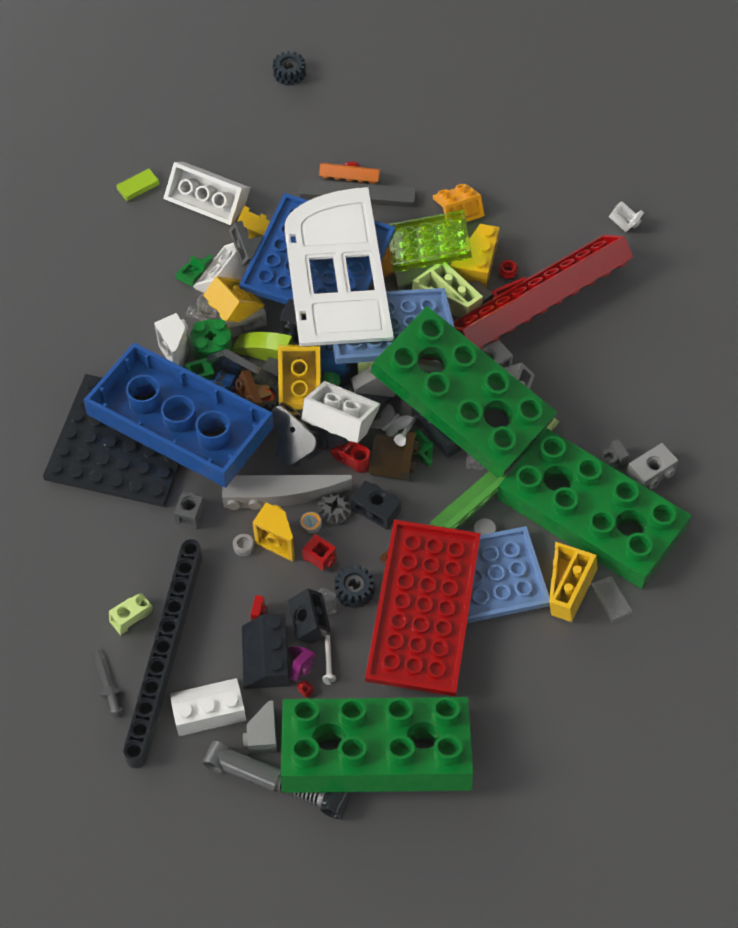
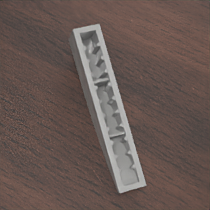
[222,475,352,510]

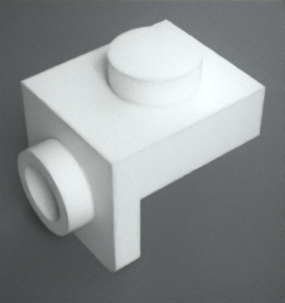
[608,201,644,232]

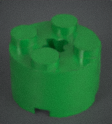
[190,319,233,366]

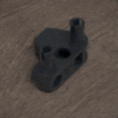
[271,402,332,467]

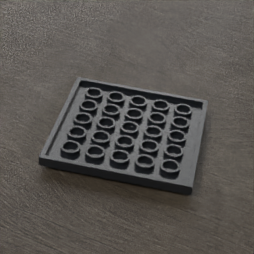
[43,374,181,507]

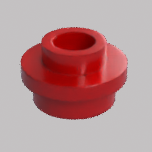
[498,260,518,279]

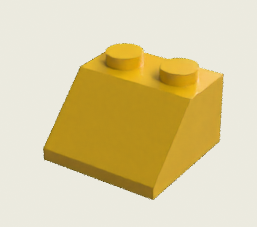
[204,276,265,322]
[252,503,295,562]

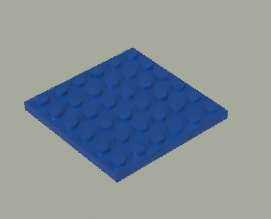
[239,193,395,304]

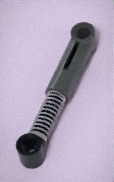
[202,741,351,820]

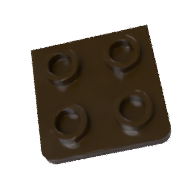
[369,432,420,481]

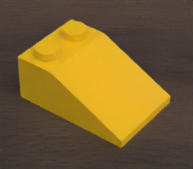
[278,345,320,410]

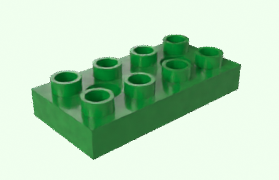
[370,306,557,478]
[497,428,692,590]
[281,697,473,793]

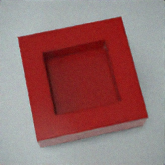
[250,595,268,621]

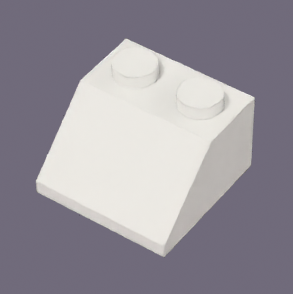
[154,313,190,367]

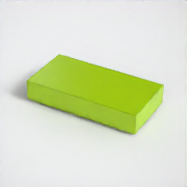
[116,168,159,201]

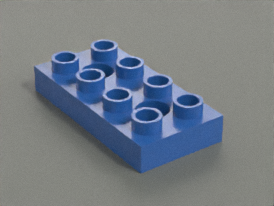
[84,342,274,488]

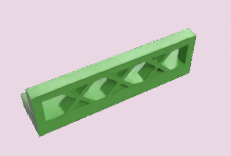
[430,471,507,529]

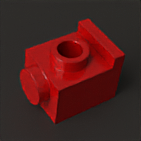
[302,534,337,571]

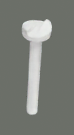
[394,417,416,446]
[323,635,336,685]

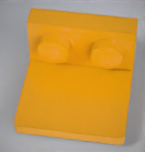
[433,184,485,227]

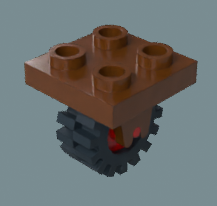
[232,370,279,412]

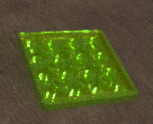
[388,210,472,272]

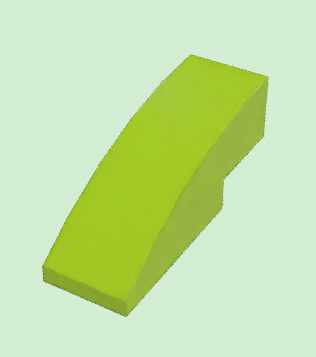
[232,332,294,361]

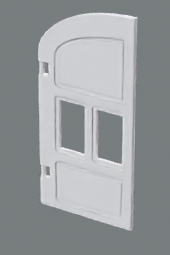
[285,187,394,346]

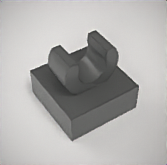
[602,439,629,469]

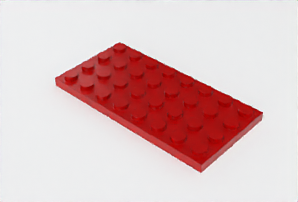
[365,520,481,697]

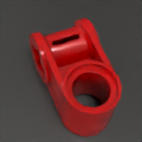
[330,441,371,473]

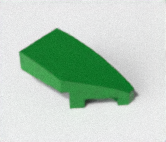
[176,254,213,287]
[414,429,433,467]

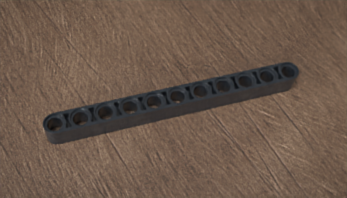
[123,539,202,768]

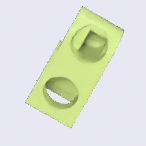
[109,593,154,636]

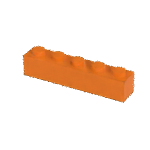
[319,163,381,184]

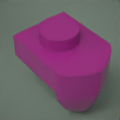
[288,646,316,682]

